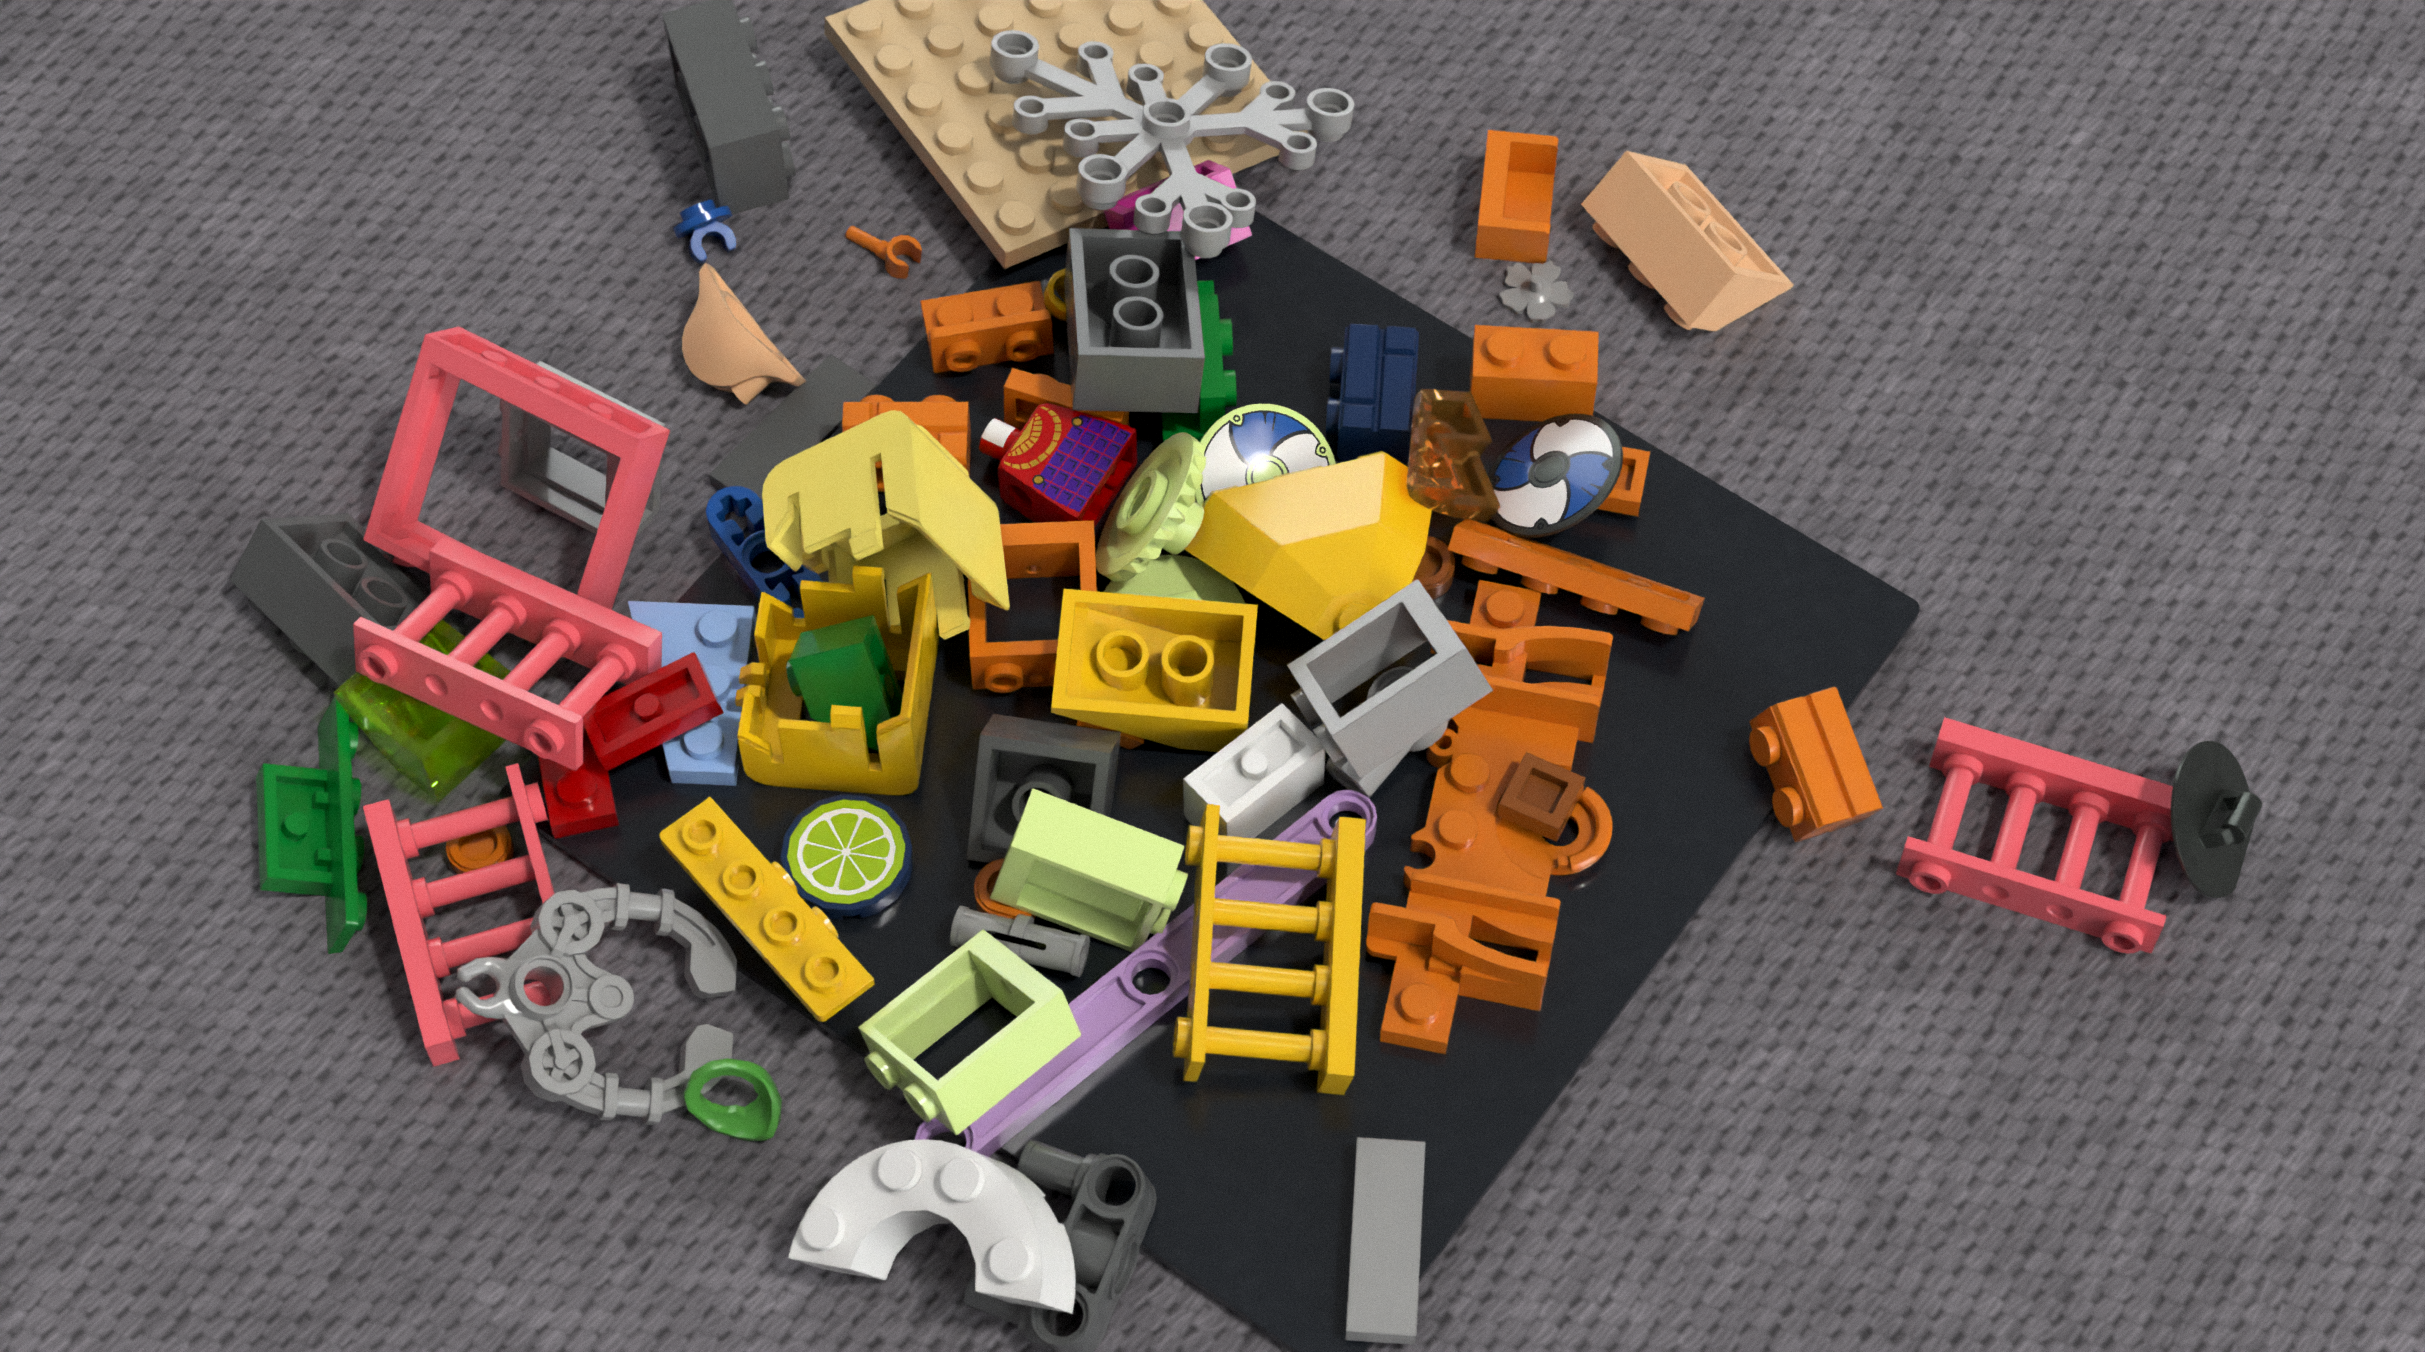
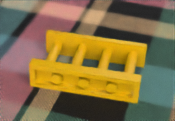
[1173,804,1366,1095]

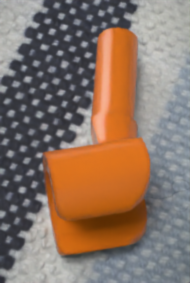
[846,225,922,279]

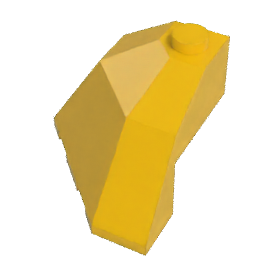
[1184,451,1436,640]

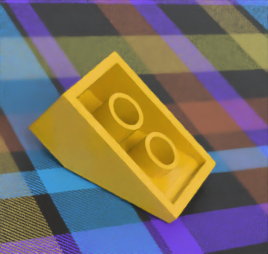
[1051,589,1258,752]

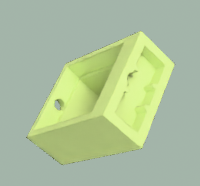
[990,789,1188,952]
[858,929,1081,1136]

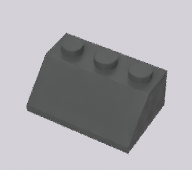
[230,513,467,696]

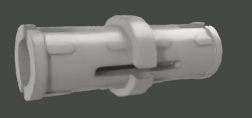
[950,906,1090,977]

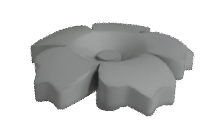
[1499,261,1574,324]

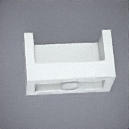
[1183,703,1326,838]

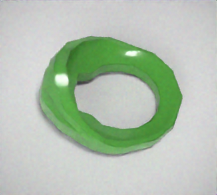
[684,1058,782,1141]

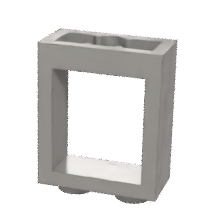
[498,361,665,538]
[1287,579,1493,778]

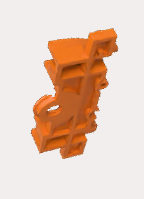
[1366,580,1613,1055]

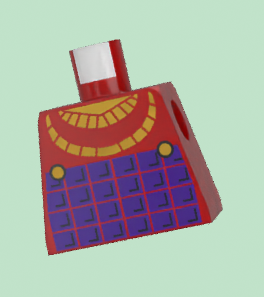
[979,403,1137,528]

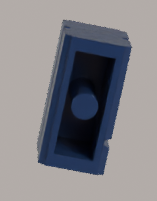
[1326,324,1419,465]

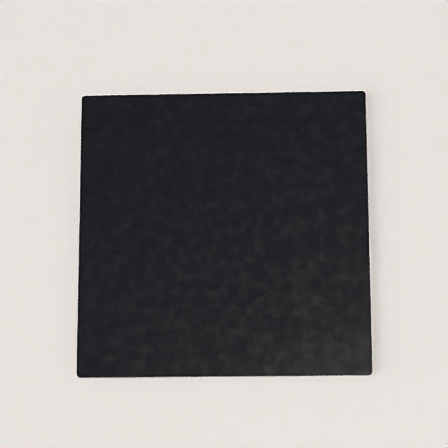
[500,211,1920,1352]

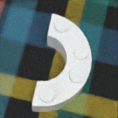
[788,1139,1076,1314]

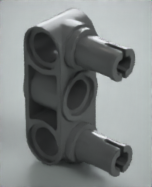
[964,1139,1157,1352]

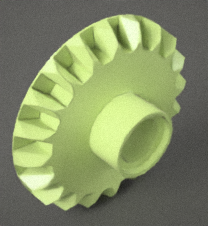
[1096,432,1206,583]

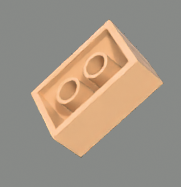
[1581,151,1794,332]

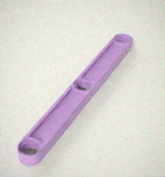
[915,789,1377,1157]

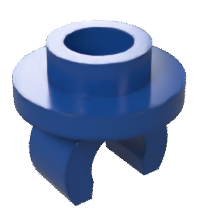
[673,200,736,264]

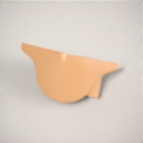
[682,263,806,405]

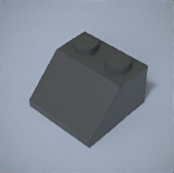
[967,714,1121,863]

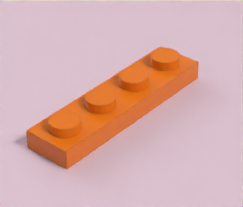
[1447,518,1705,635]

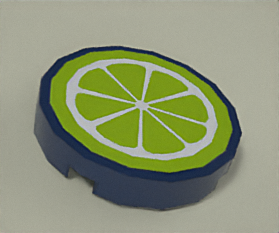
[781,794,913,920]

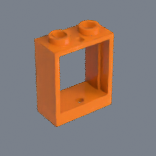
[968,520,1097,693]

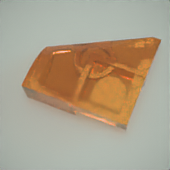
[1406,389,1501,521]

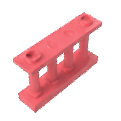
[353,537,662,771]
[1896,717,2173,954]
[363,763,555,1067]

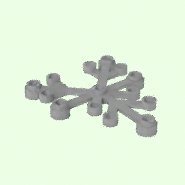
[990,30,1354,258]

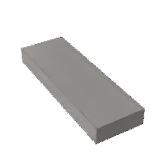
[1346,1137,1425,1345]

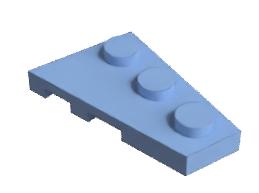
[628,601,756,786]

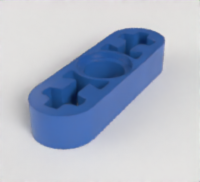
[706,486,823,618]

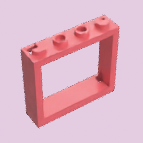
[363,326,670,610]

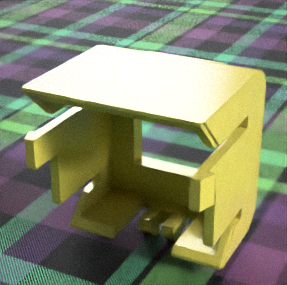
[762,410,1010,640]

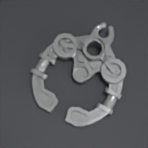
[455,883,737,1125]

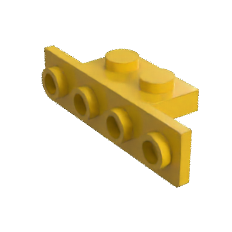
[659,797,875,1022]

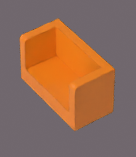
[1475,130,1559,264]

